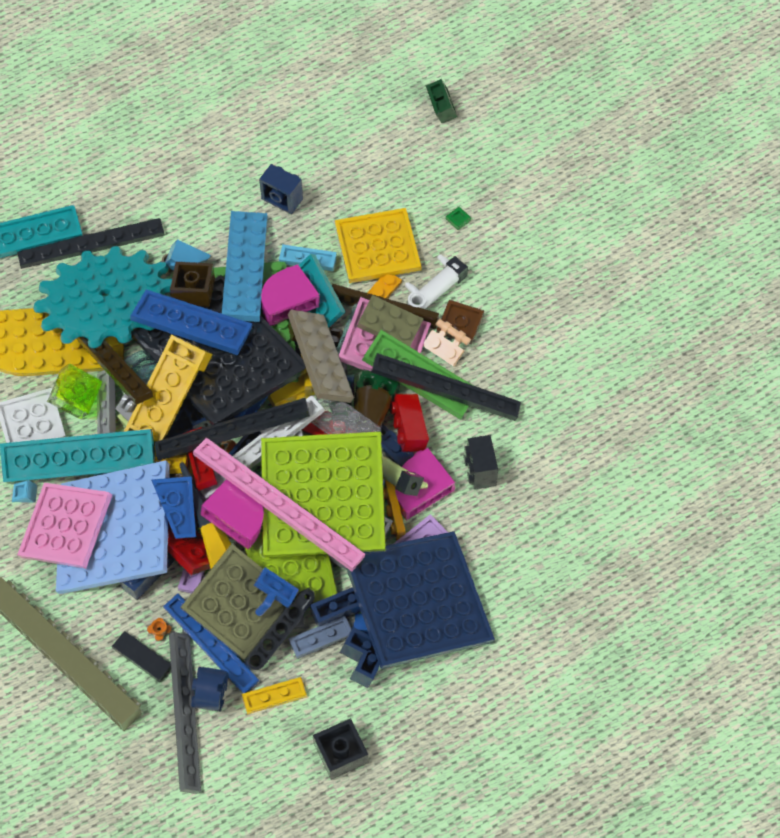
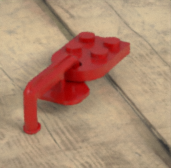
[168,522,210,576]

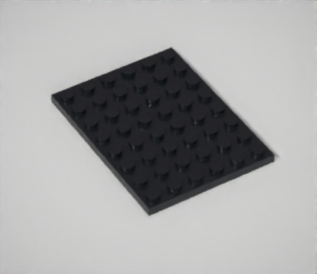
[131,275,307,425]

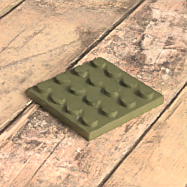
[180,544,285,660]

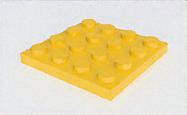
[335,208,421,283]

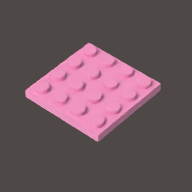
[339,297,431,371]
[17,483,112,569]

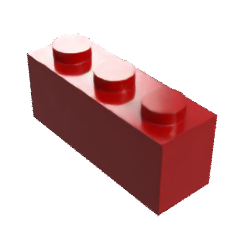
[390,394,429,452]

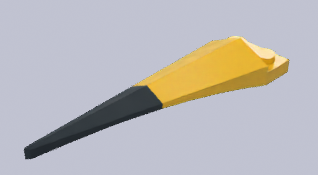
[180,462,231,568]

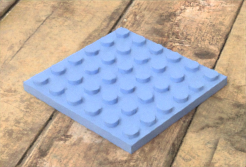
[56,461,170,594]

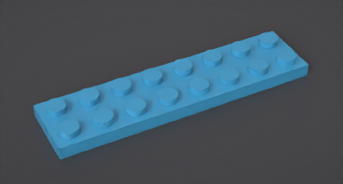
[222,211,267,322]

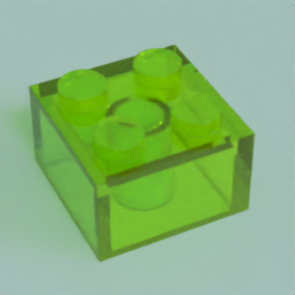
[47,363,103,419]

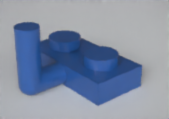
[254,567,299,616]

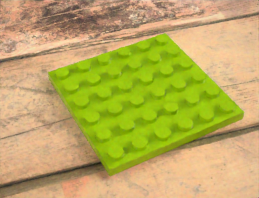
[261,432,386,557]

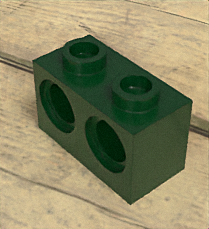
[426,79,458,123]
[356,369,400,402]

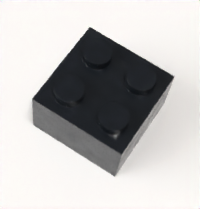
[463,435,498,490]
[313,718,369,780]

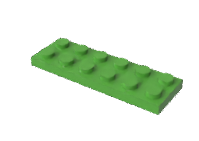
[362,330,474,420]

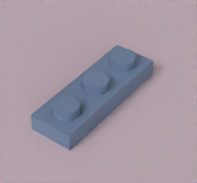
[289,616,351,659]

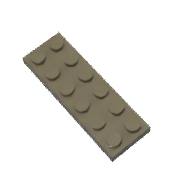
[288,310,354,403]

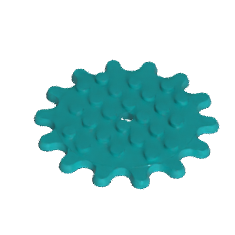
[33,246,172,348]

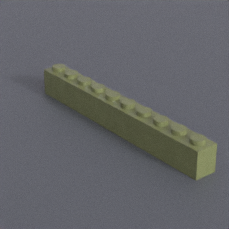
[0,577,142,731]

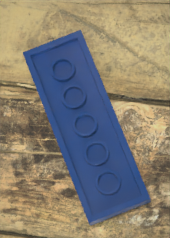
[131,289,252,355]

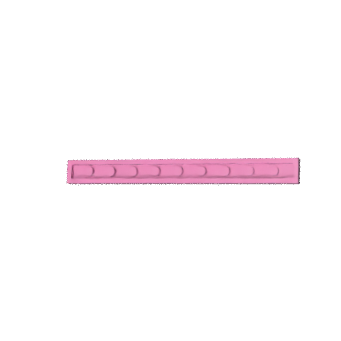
[193,438,365,571]

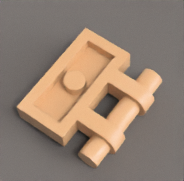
[423,319,471,366]

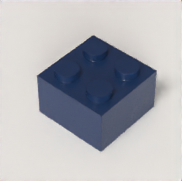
[259,164,303,215]

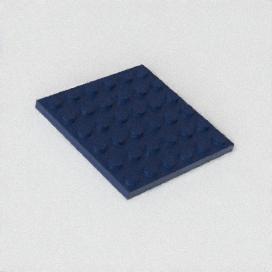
[346,531,495,669]

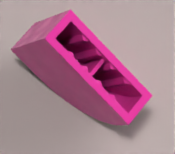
[261,264,319,326]
[395,448,455,521]
[201,479,264,549]

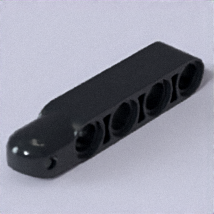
[244,587,316,670]

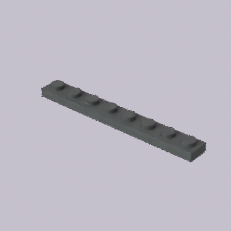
[169,632,201,794]

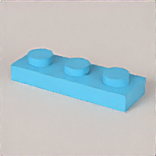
[279,244,337,271]

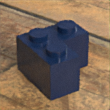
[339,627,380,688]

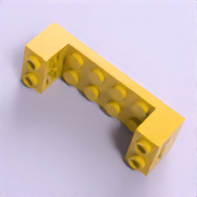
[124,335,213,457]

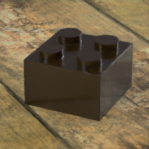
[170,261,215,307]

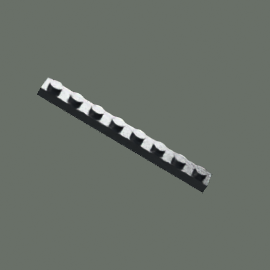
[17,218,165,269]
[371,353,521,421]
[155,398,310,461]

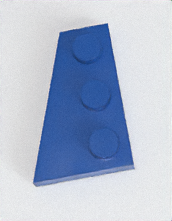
[151,477,196,539]

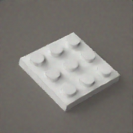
[0,388,66,443]

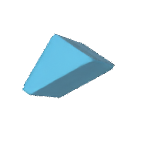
[12,480,37,503]

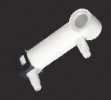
[405,254,468,309]

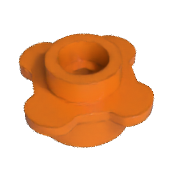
[147,618,172,641]

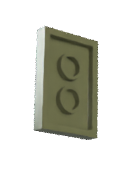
[357,295,423,347]

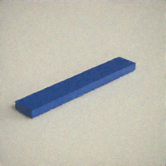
[163,593,259,693]

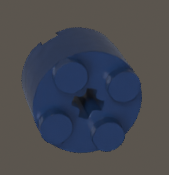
[191,666,228,712]

